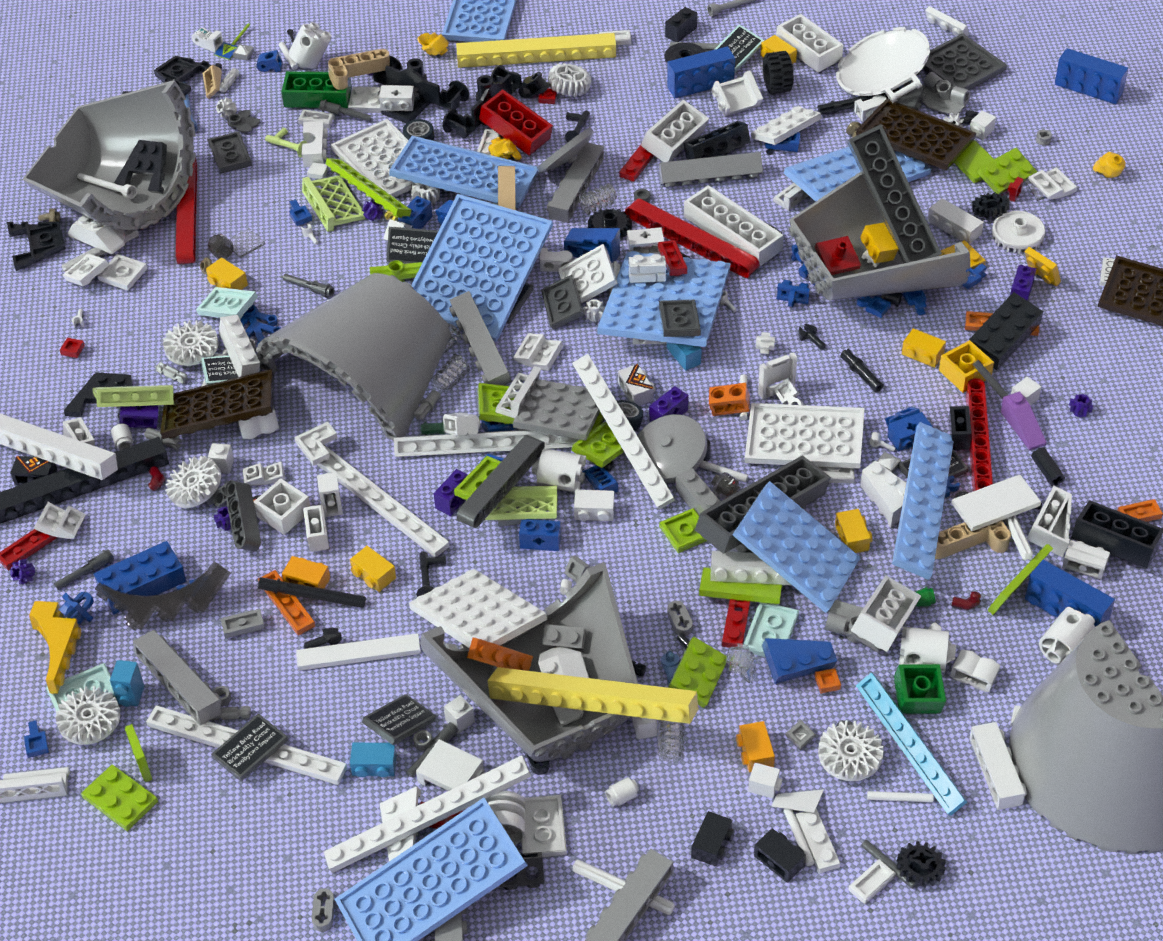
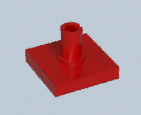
[814,236,861,275]

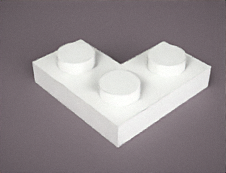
[294,422,338,466]

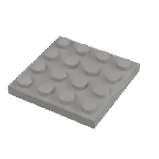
[513,379,600,441]

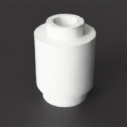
[111,424,133,450]
[605,777,639,806]

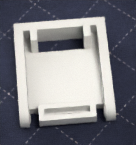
[758,352,797,400]

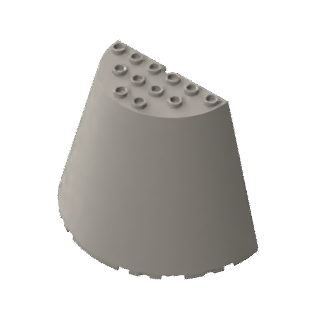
[22,81,196,230]
[788,172,970,301]
[256,273,451,441]
[420,562,638,762]
[1009,620,1163,854]

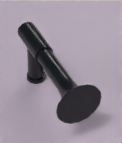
[565,110,590,142]
[416,551,446,597]

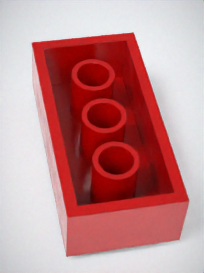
[479,90,553,156]

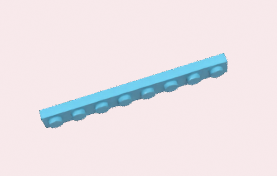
[856,672,967,816]

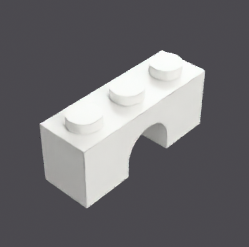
[302,121,328,167]

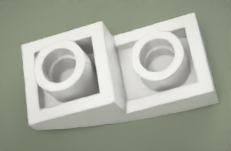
[243,462,286,486]

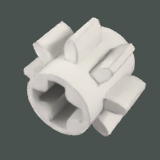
[216,98,237,119]
[944,112,964,128]
[583,299,605,322]
[756,332,775,354]

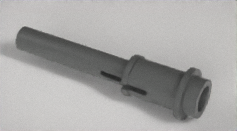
[319,99,372,122]
[283,274,334,298]
[54,549,114,590]
[406,722,458,778]

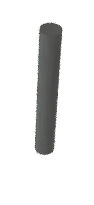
[972,360,1008,399]
[861,840,915,889]

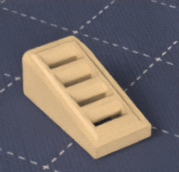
[203,65,222,99]

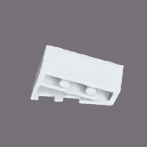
[860,461,906,528]
[1027,486,1072,557]

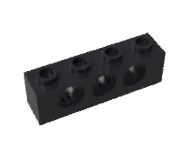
[683,121,751,160]

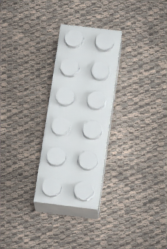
[684,185,784,267]

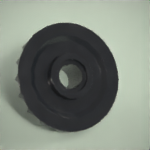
[664,42,705,63]
[588,208,632,239]

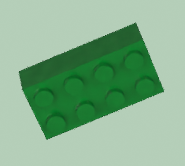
[281,71,352,108]

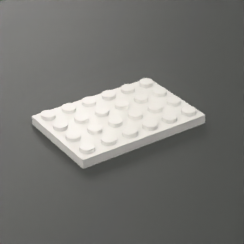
[331,119,415,198]
[745,403,865,469]
[409,569,547,648]

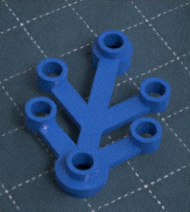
[240,304,281,347]

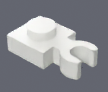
[773,378,804,405]

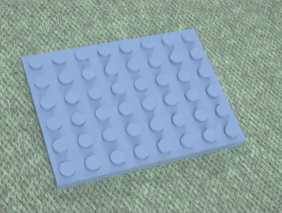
[411,194,553,342]
[597,251,731,347]

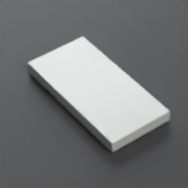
[951,474,1041,531]

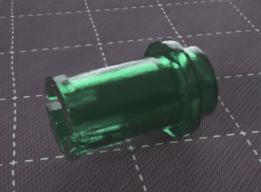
[421,421,445,436]

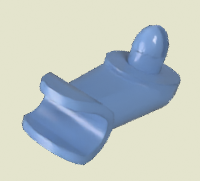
[661,650,680,688]

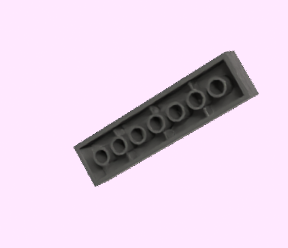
[847,125,942,264]
[695,455,831,554]

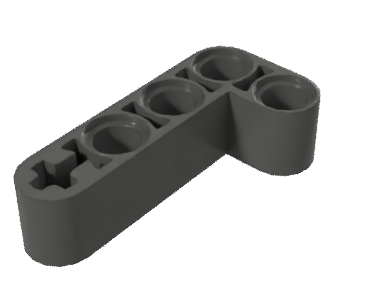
[213,480,261,552]

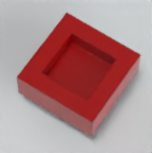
[538,88,557,104]
[1007,177,1024,202]
[60,337,85,358]

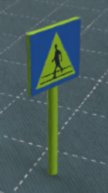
[214,23,250,60]

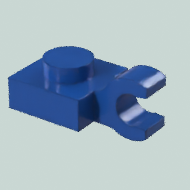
[289,199,312,226]
[962,264,987,289]
[902,290,927,316]
[24,720,49,758]

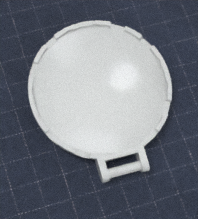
[836,27,930,103]

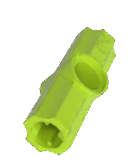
[369,260,422,282]

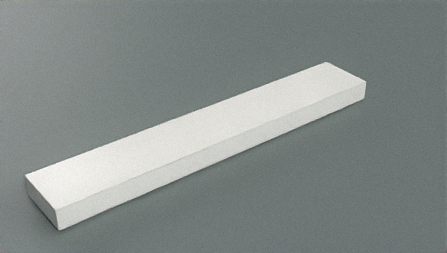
[296,633,421,671]

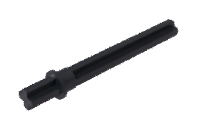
[817,88,900,114]
[258,577,366,608]

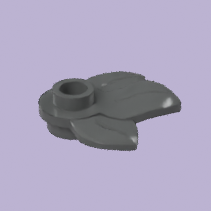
[227,110,260,133]

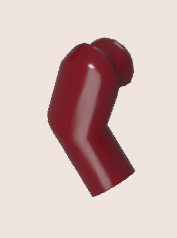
[148,466,165,491]
[951,591,981,610]

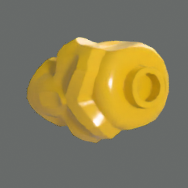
[417,32,449,56]
[488,136,522,160]
[1093,152,1126,178]

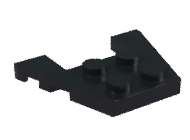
[154,56,222,96]
[114,140,167,194]
[7,222,66,271]
[64,372,133,419]

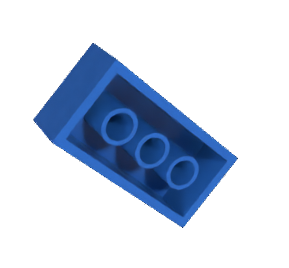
[667,46,735,99]
[1054,48,1128,104]
[93,541,187,615]
[1025,559,1115,627]

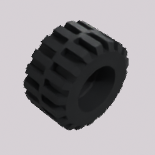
[763,51,794,94]

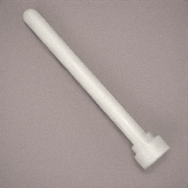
[77,173,137,199]

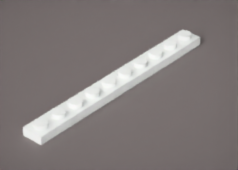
[572,354,675,510]
[394,430,580,457]
[316,445,450,557]
[146,705,347,785]
[324,755,531,873]

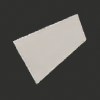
[772,789,824,813]

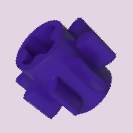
[362,199,384,221]
[1069,394,1093,417]
[214,506,232,531]
[10,559,36,585]

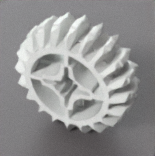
[548,63,591,97]

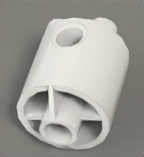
[288,22,332,69]
[532,448,586,492]
[1039,607,1095,665]
[899,627,956,672]

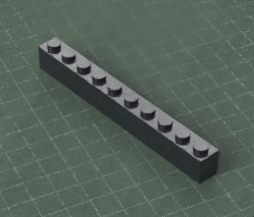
[0,437,169,524]

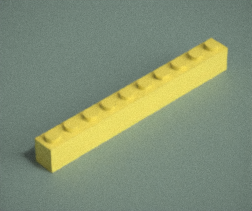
[456,33,616,68]
[487,667,699,724]

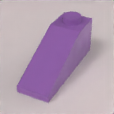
[1001,391,1047,451]

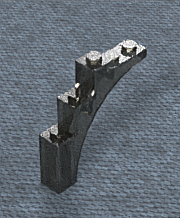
[95,561,231,631]

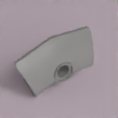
[922,72,971,115]
[824,600,882,653]

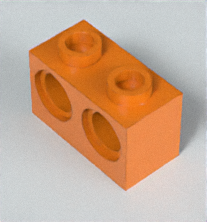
[709,383,750,416]

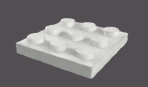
[558,244,618,303]

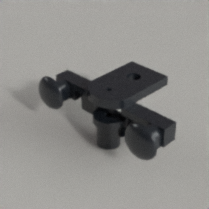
[373,55,470,123]
[442,65,522,138]

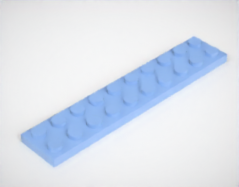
[892,422,954,580]

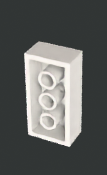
[776,14,843,72]
[641,100,709,162]
[851,575,921,652]

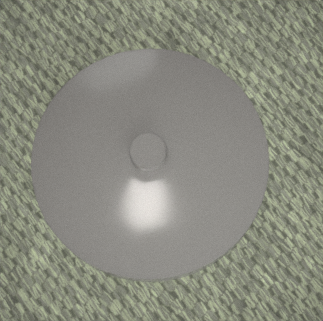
[537,127,594,173]
[637,415,707,483]

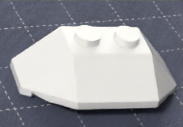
[67,216,125,254]
[538,647,589,726]

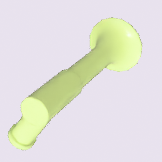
[265,128,307,158]

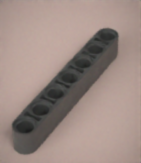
[457,435,545,528]

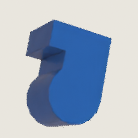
[256,50,283,72]

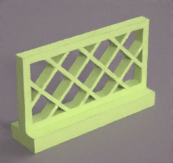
[302,175,366,232]
[93,385,174,407]
[485,486,558,520]

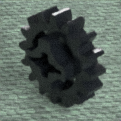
[972,192,1010,218]
[896,841,946,888]

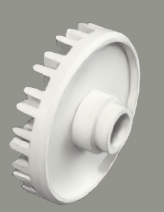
[992,211,1045,254]
[163,320,218,366]
[165,456,221,508]
[55,686,121,745]
[818,720,883,781]

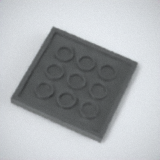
[922,33,1007,90]

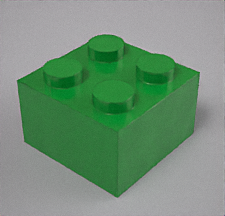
[893,664,946,714]

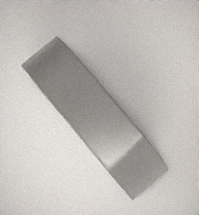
[667,601,693,636]
[311,888,335,932]

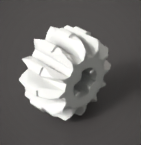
[411,183,440,204]

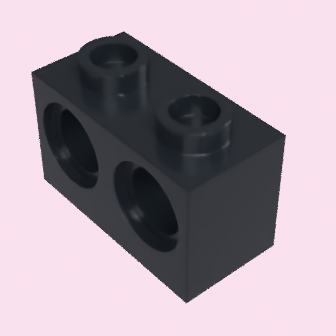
[500,852,544,890]

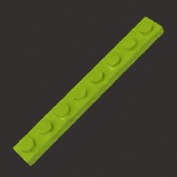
[326,158,412,218]

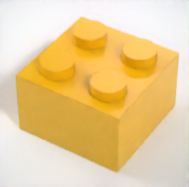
[939,340,994,393]

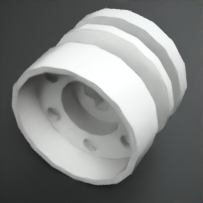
[486,791,526,845]

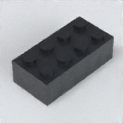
[969,292,1044,370]
[1071,500,1163,568]

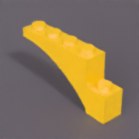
[29,601,81,694]

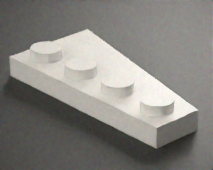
[379,787,421,861]

